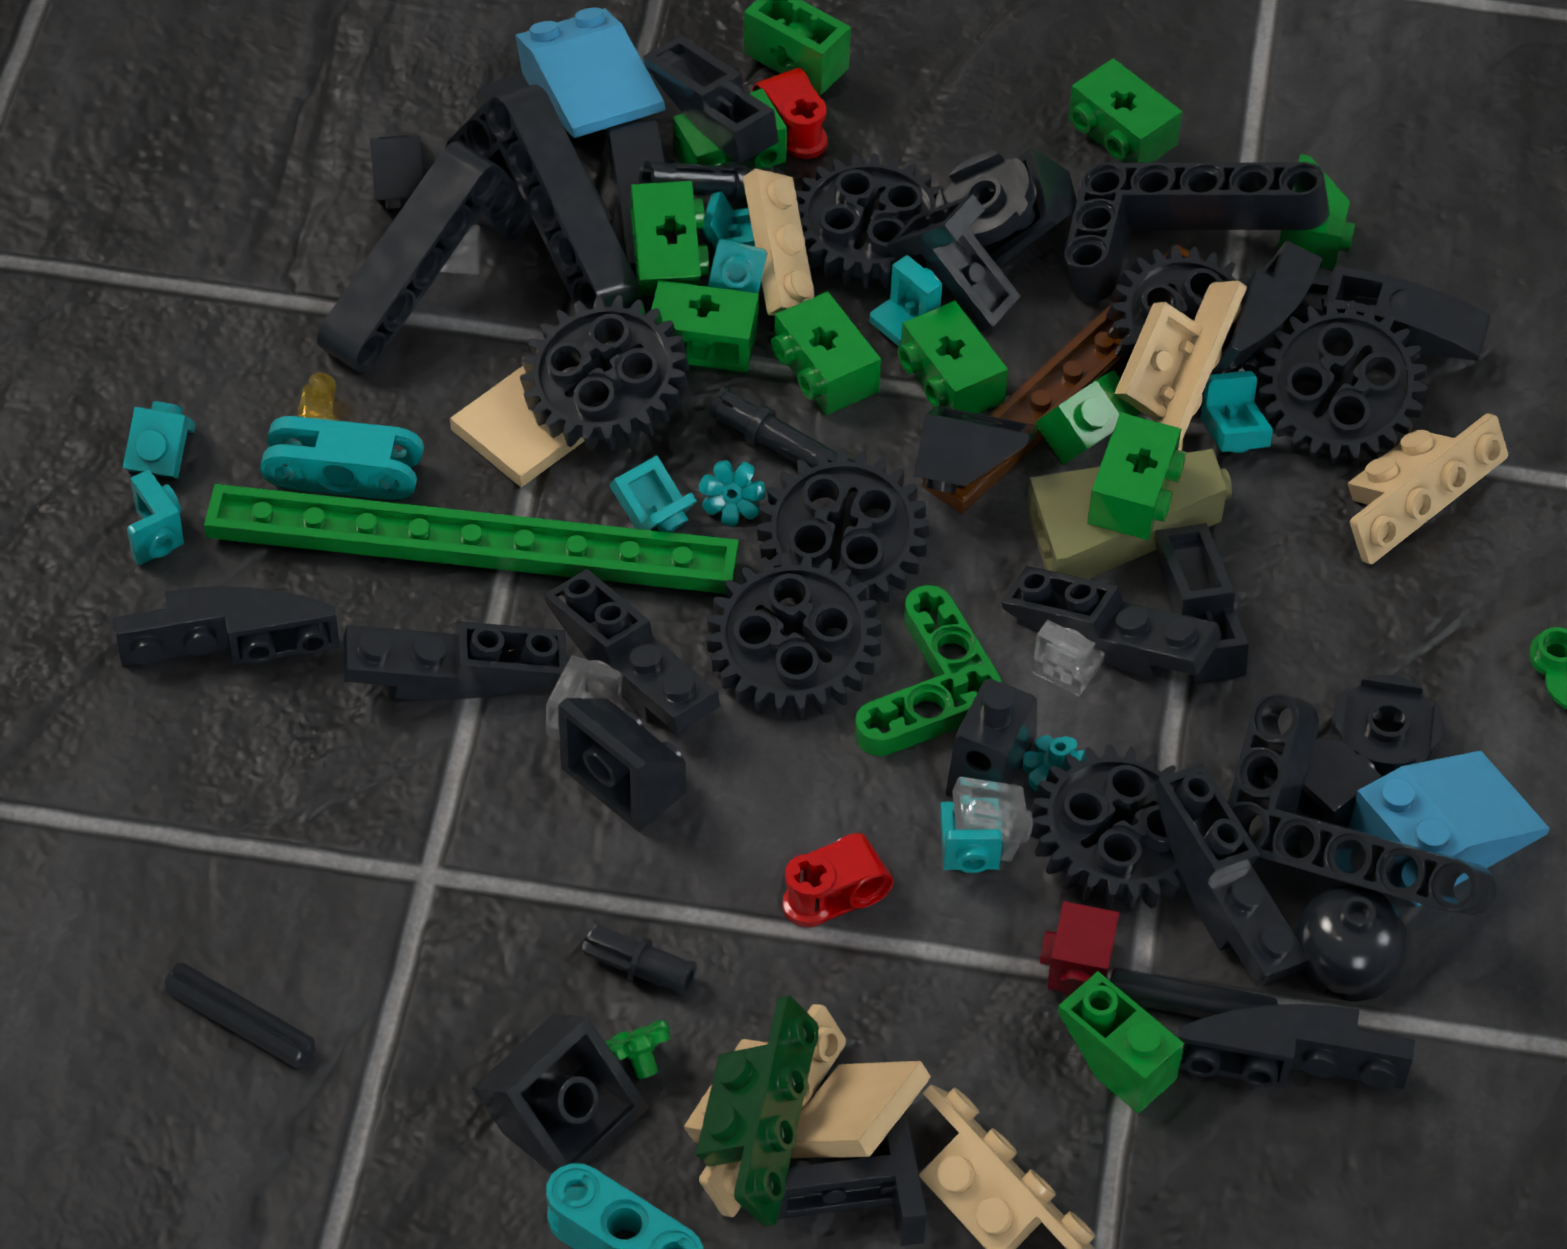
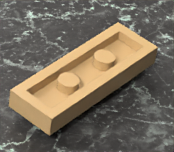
[743,169,815,316]

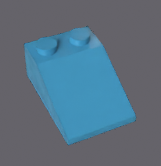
[515,8,666,138]
[1349,750,1550,907]

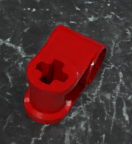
[752,67,828,159]
[782,833,894,928]

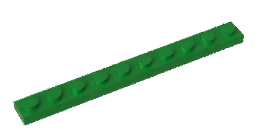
[204,484,739,594]

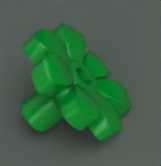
[605,1020,671,1079]

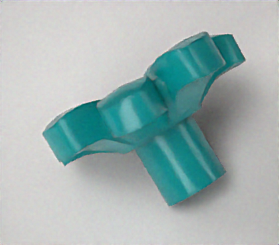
[699,460,767,526]
[1022,735,1084,791]

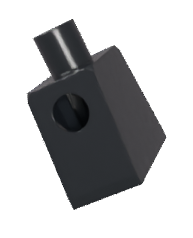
[945,679,1037,812]

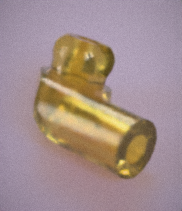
[298,372,340,421]

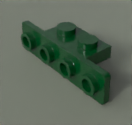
[695,996,819,1227]

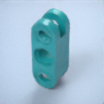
[260,416,424,500]
[546,1163,704,1249]

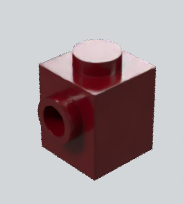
[1039,901,1119,996]

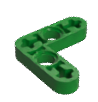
[854,585,1002,756]

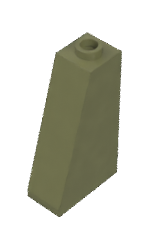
[1026,449,1232,579]

